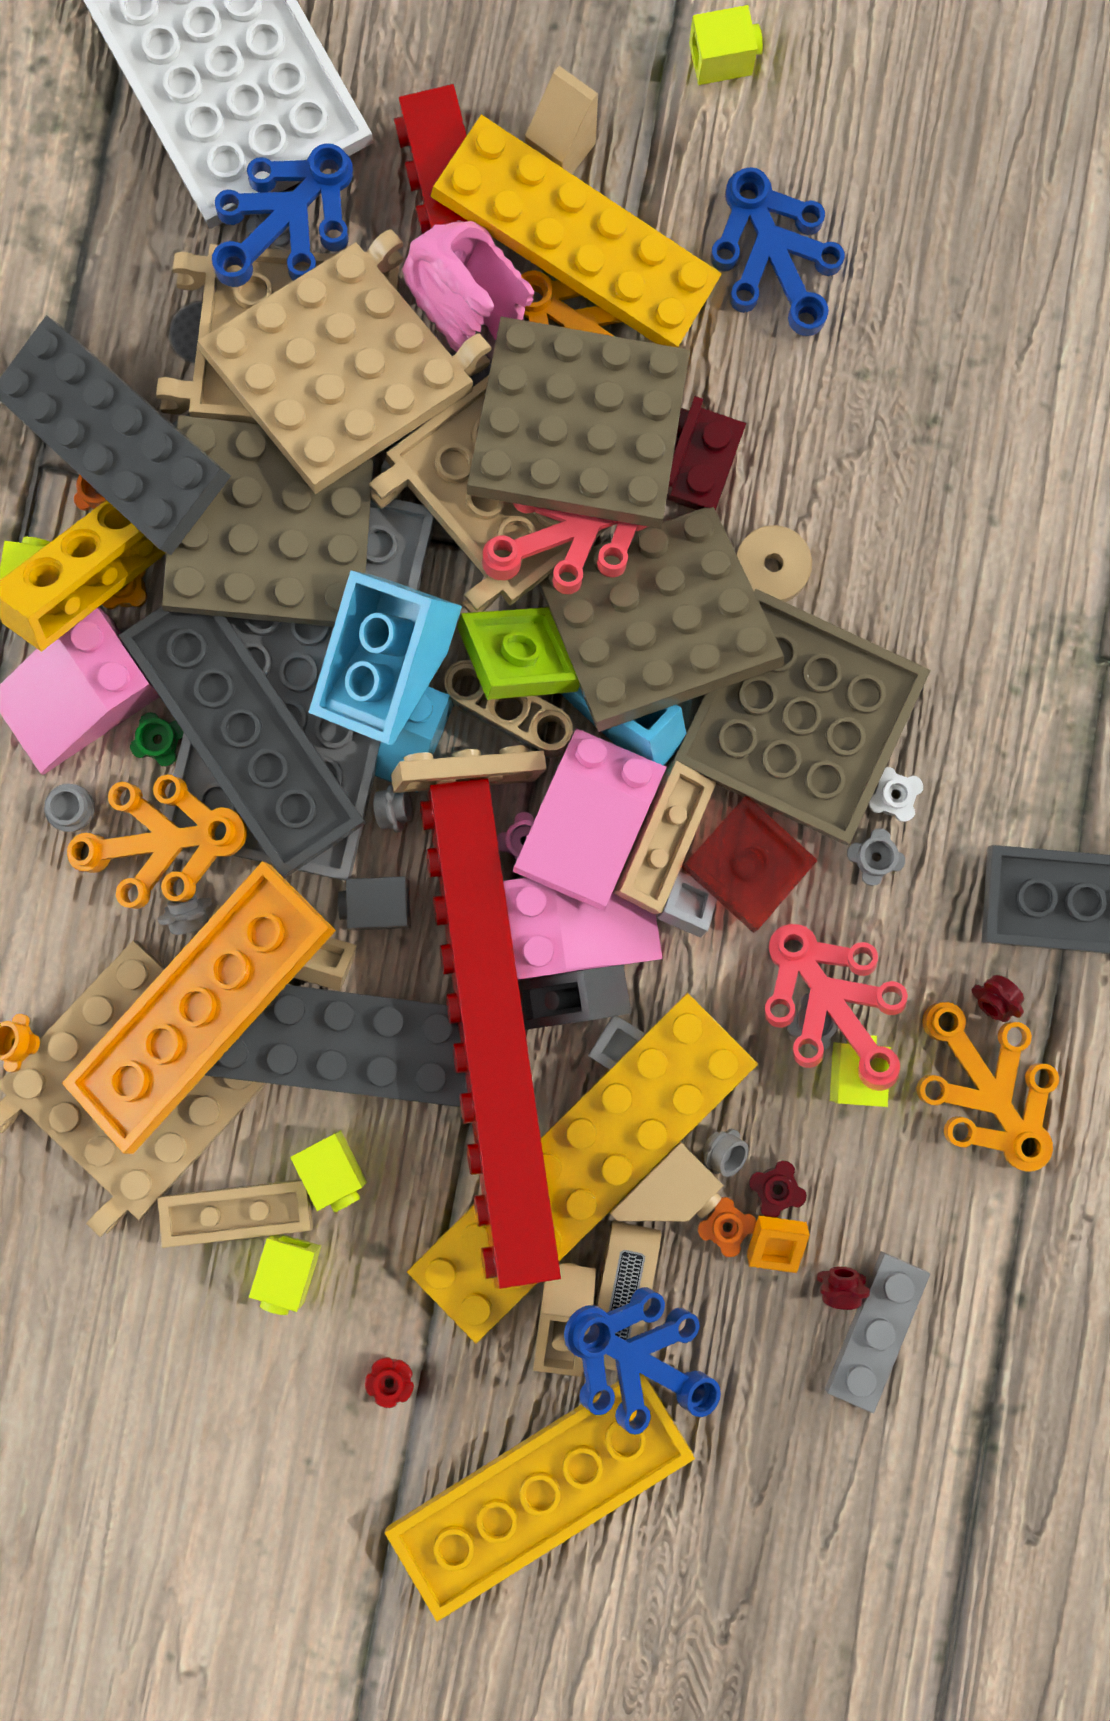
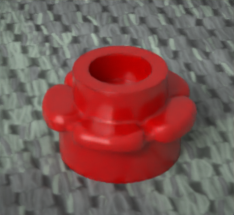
[365,1357,414,1408]

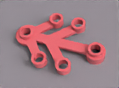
[482,503,647,594]
[765,924,908,1091]

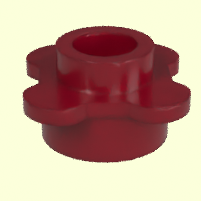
[971,975,1024,1022]
[749,1160,807,1218]
[817,1267,870,1310]

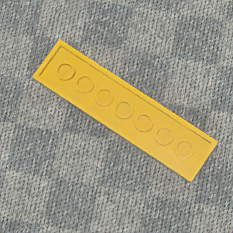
[407,992,758,1344]

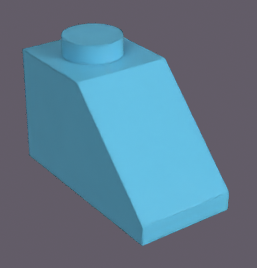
[375,686,454,793]

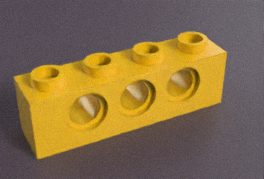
[0,500,166,652]

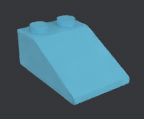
[308,570,462,745]

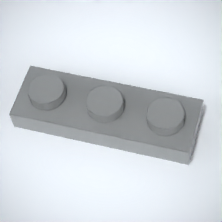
[825,1251,930,1414]

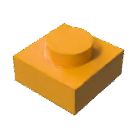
[747,1215,810,1273]

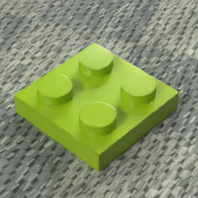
[457,607,580,700]

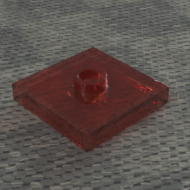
[682,796,818,933]

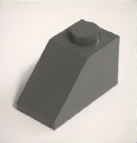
[518,965,631,1030]

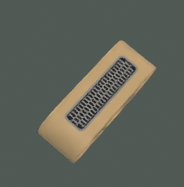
[444,660,573,758]
[595,1220,661,1371]

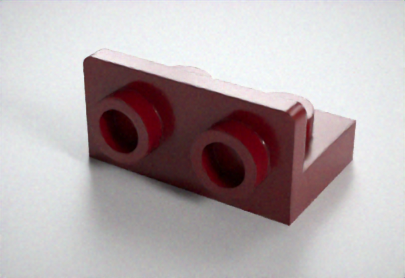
[666,396,746,510]

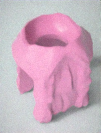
[402,220,534,352]

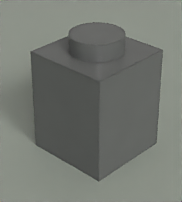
[338,876,411,930]

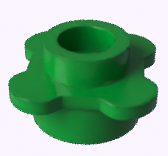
[130,712,184,767]

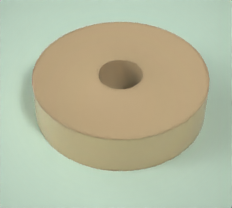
[736,525,812,602]

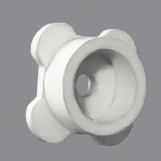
[868,767,923,822]

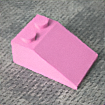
[0,607,160,775]
[513,728,666,911]
[503,867,663,980]

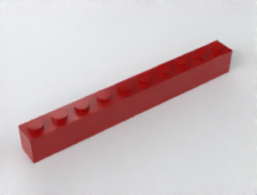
[420,779,561,1289]

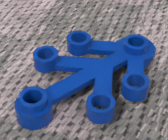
[212,143,353,287]
[710,167,845,336]
[564,1287,721,1435]

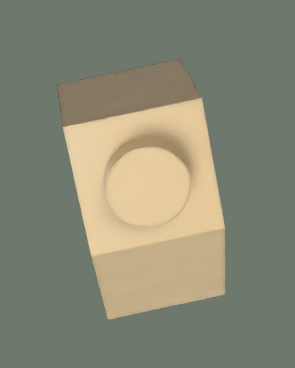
[525,66,598,174]
[610,1141,724,1221]
[533,1263,596,1377]

